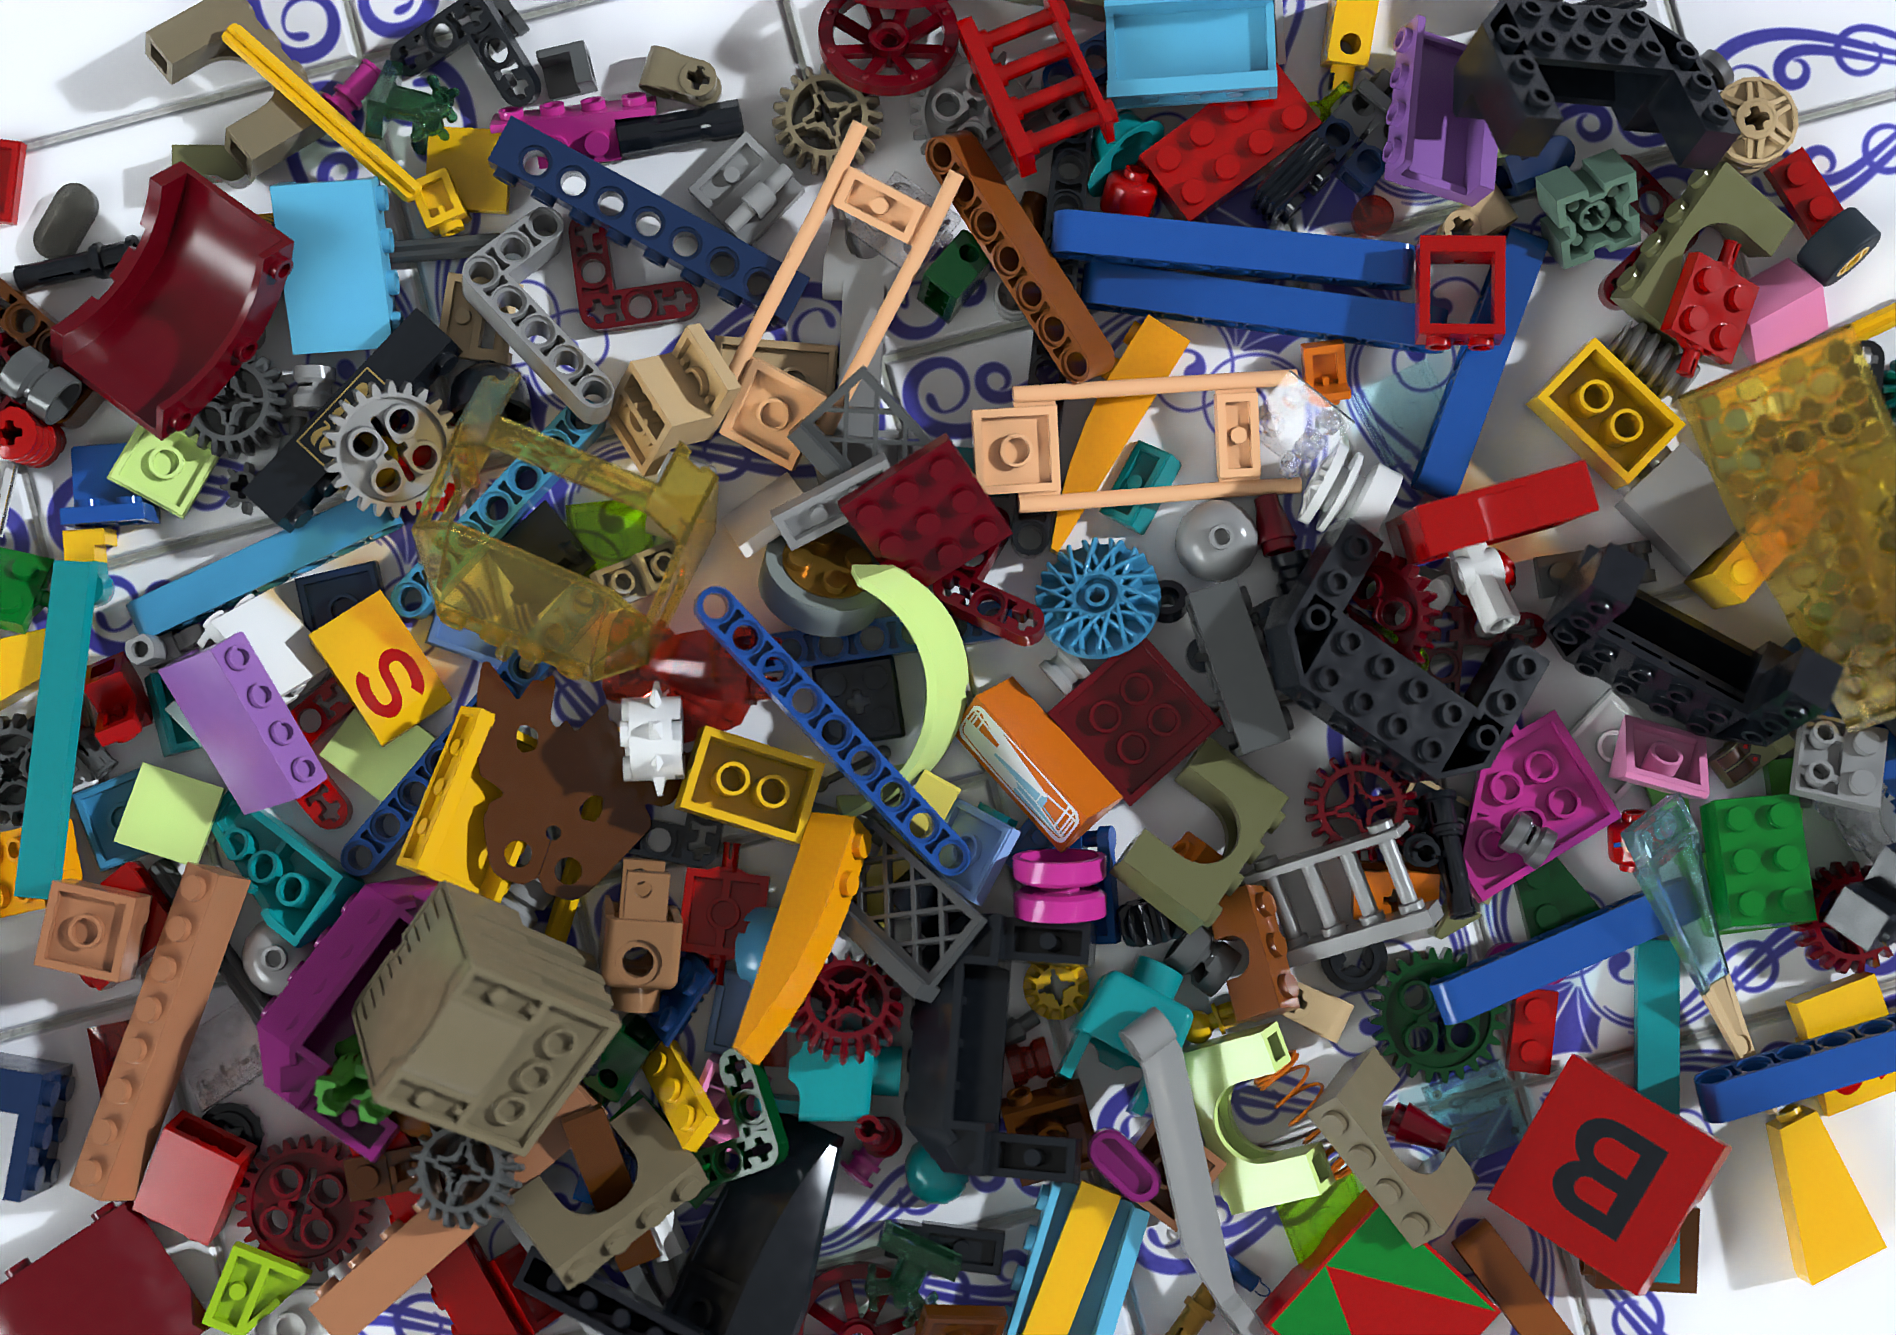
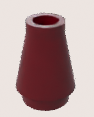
[1254,493,1297,558]
[1386,1102,1453,1153]

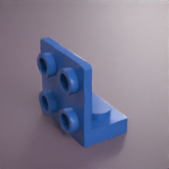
[59,443,161,530]

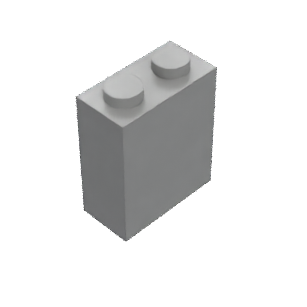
[1614,442,1755,577]

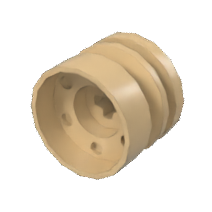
[1719,77,1799,178]

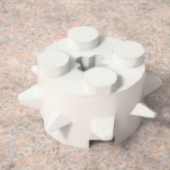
[620,681,685,796]

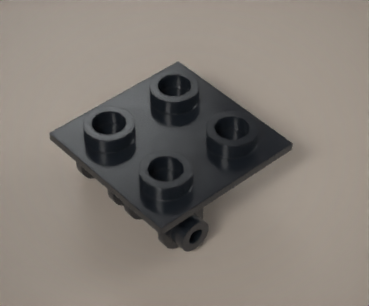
[486,500,596,617]

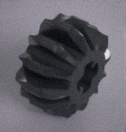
[1116,897,1186,948]

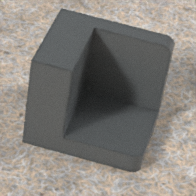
[535,40,598,101]

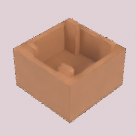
[34,878,153,983]

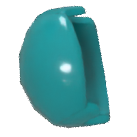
[904,1142,969,1205]

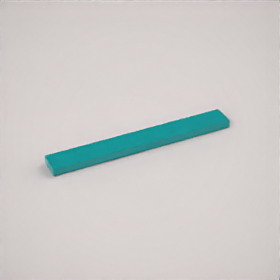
[14,560,99,900]
[1634,940,1680,1284]

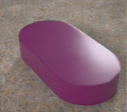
[1087,1127,1161,1203]

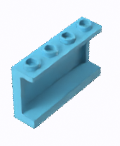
[1104,0,1278,109]
[269,176,404,355]
[1003,1181,1150,1335]

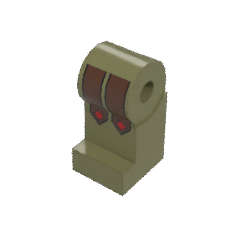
[172,145,256,189]
[1707,734,1795,789]

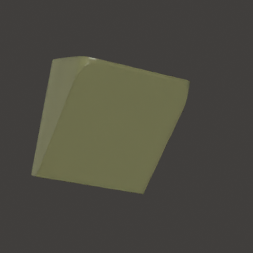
[1427,899,1482,940]

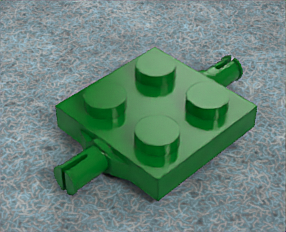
[0,547,55,634]

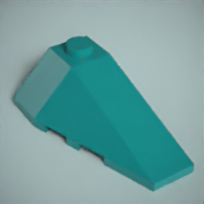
[211,789,368,948]

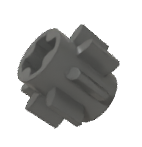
[220,462,260,516]

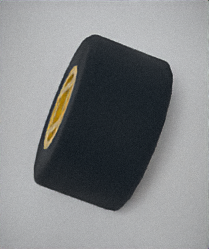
[1797,207,1881,287]

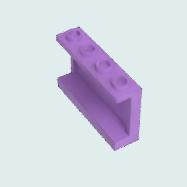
[1382,15,1498,207]
[158,631,328,815]

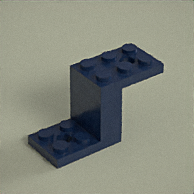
[0,1052,75,1203]

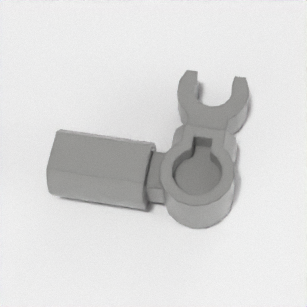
[125,623,205,670]

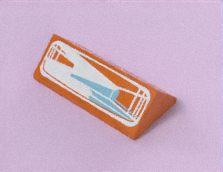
[955,676,1123,854]

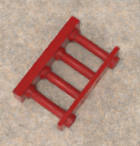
[956,0,1119,179]

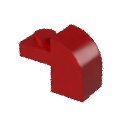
[84,651,153,747]

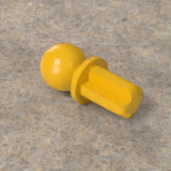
[1186,1001,1244,1044]

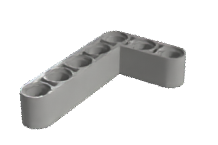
[462,207,614,425]

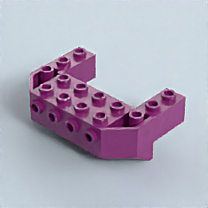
[257,875,439,1164]

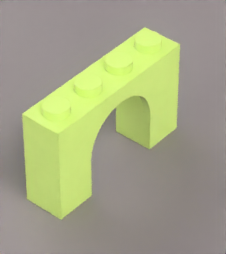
[1183,1021,1336,1215]

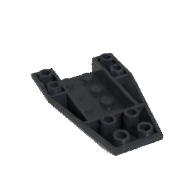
[663,1113,845,1335]

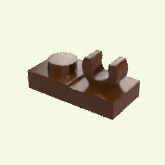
[343,1144,424,1202]

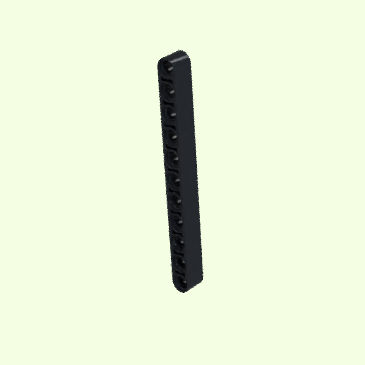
[1011,109,1093,559]

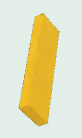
[1021,1179,1121,1335]

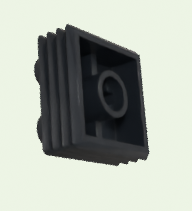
[1251,132,1336,226]
[811,655,906,744]

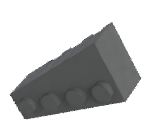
[1183,578,1294,758]

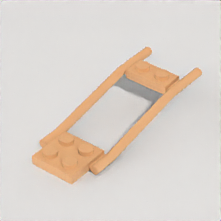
[719,120,965,471]
[971,369,1302,514]

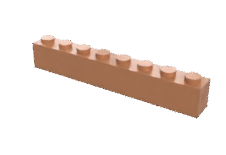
[69,862,251,1201]
[309,1081,609,1335]

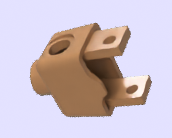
[598,857,683,1013]

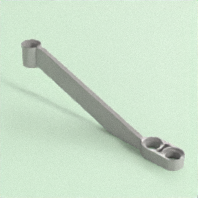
[1119,1007,1267,1335]

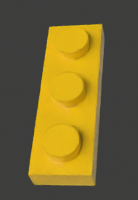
[642,1040,720,1153]

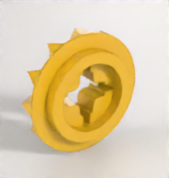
[1023,964,1089,1020]

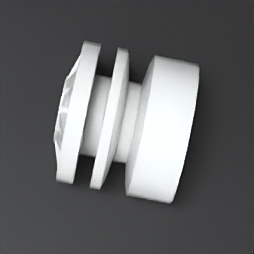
[1298,442,1403,535]

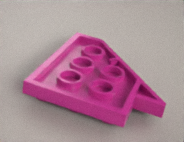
[1461,709,1622,903]

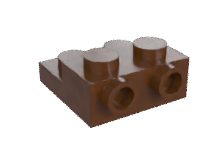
[1001,1076,1095,1187]

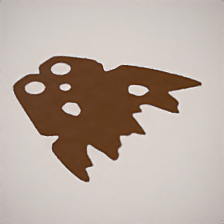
[477,661,692,901]

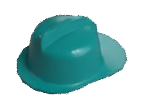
[1087,109,1165,197]

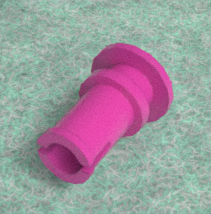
[321,58,385,124]
[839,1146,884,1189]

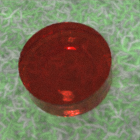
[1351,195,1394,239]

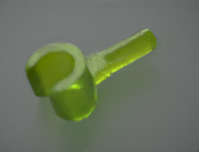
[1308,81,1351,124]

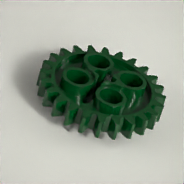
[1368,946,1507,1084]

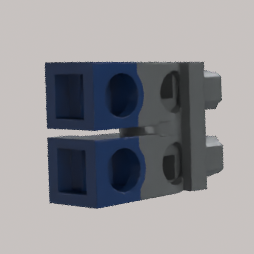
[1316,68,1393,200]

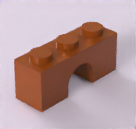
[1211,884,1301,1022]

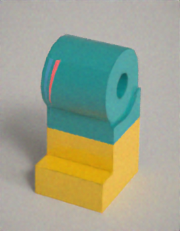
[62,528,117,607]

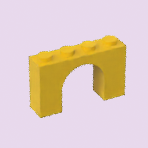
[1683,448,1831,610]

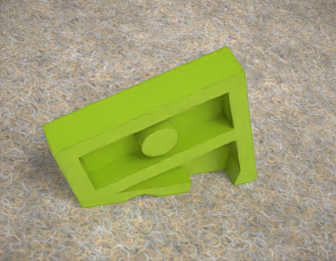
[202,1241,313,1335]

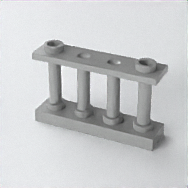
[1243,818,1444,968]

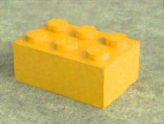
[1526,337,1686,490]
[674,725,825,845]

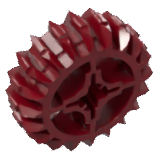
[1304,751,1418,862]
[1789,861,1896,974]
[789,950,904,1066]

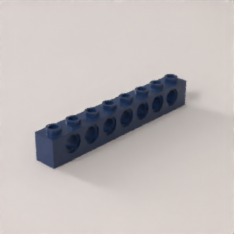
[488,116,810,328]

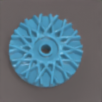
[1035,537,1161,659]

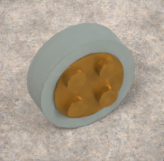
[758,524,882,637]

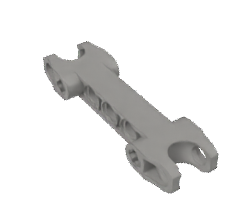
[814,220,906,486]

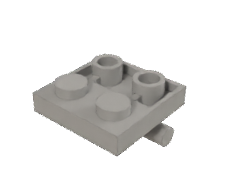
[688,131,805,246]
[1789,715,1889,813]

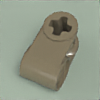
[638,45,722,108]

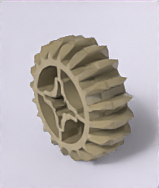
[772,63,883,175]

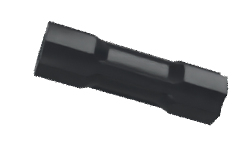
[616,99,744,157]

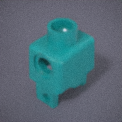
[1055,955,1194,1117]
[753,1010,903,1122]

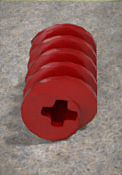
[0,406,67,469]

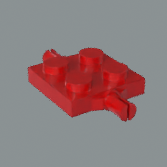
[1660,239,1760,378]
[681,842,771,986]

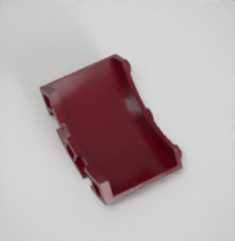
[50,161,294,441]
[0,1201,211,1335]

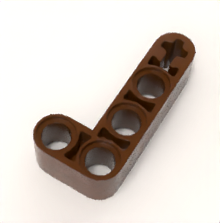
[0,278,106,429]

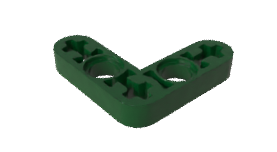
[692,1048,789,1191]

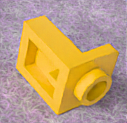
[415,167,472,237]

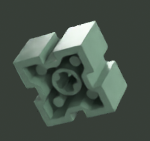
[1535,148,1641,270]

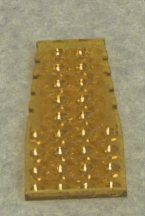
[1678,323,1896,733]

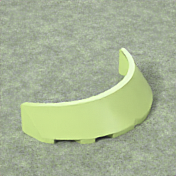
[836,564,969,817]

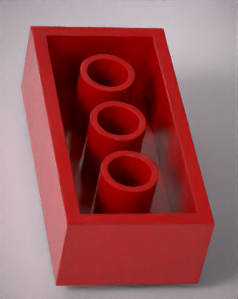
[1136,62,1322,222]

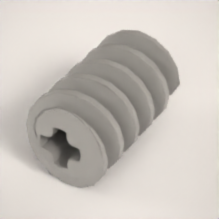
[1607,320,1700,405]

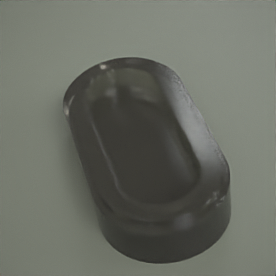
[33,183,99,259]

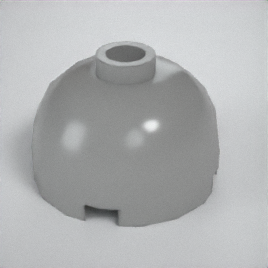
[1175,500,1258,583]
[241,920,318,996]

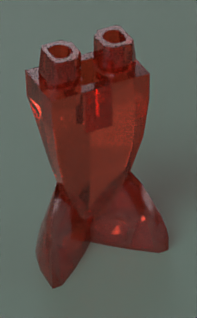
[602,610,782,705]

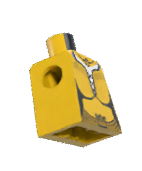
[1320,0,1379,94]

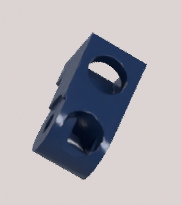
[1495,135,1576,196]

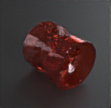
[1005,1036,1055,1088]

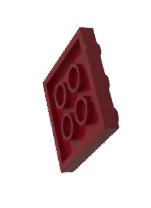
[837,433,1013,587]
[1047,637,1223,807]

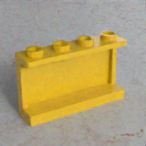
[396,706,537,903]

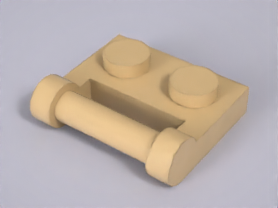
[439,272,524,367]

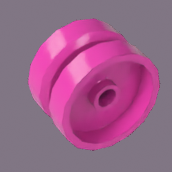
[1013,848,1107,924]

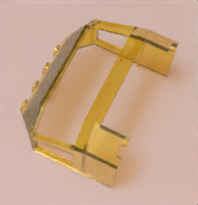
[411,372,719,683]

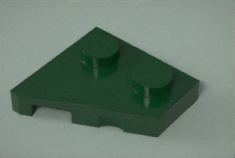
[1513,857,1601,940]

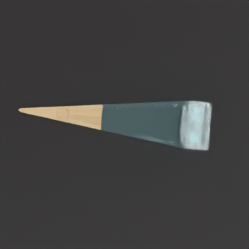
[1620,793,1777,1114]

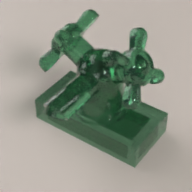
[365,60,460,155]
[864,1219,962,1328]

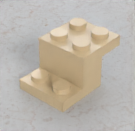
[607,323,742,477]

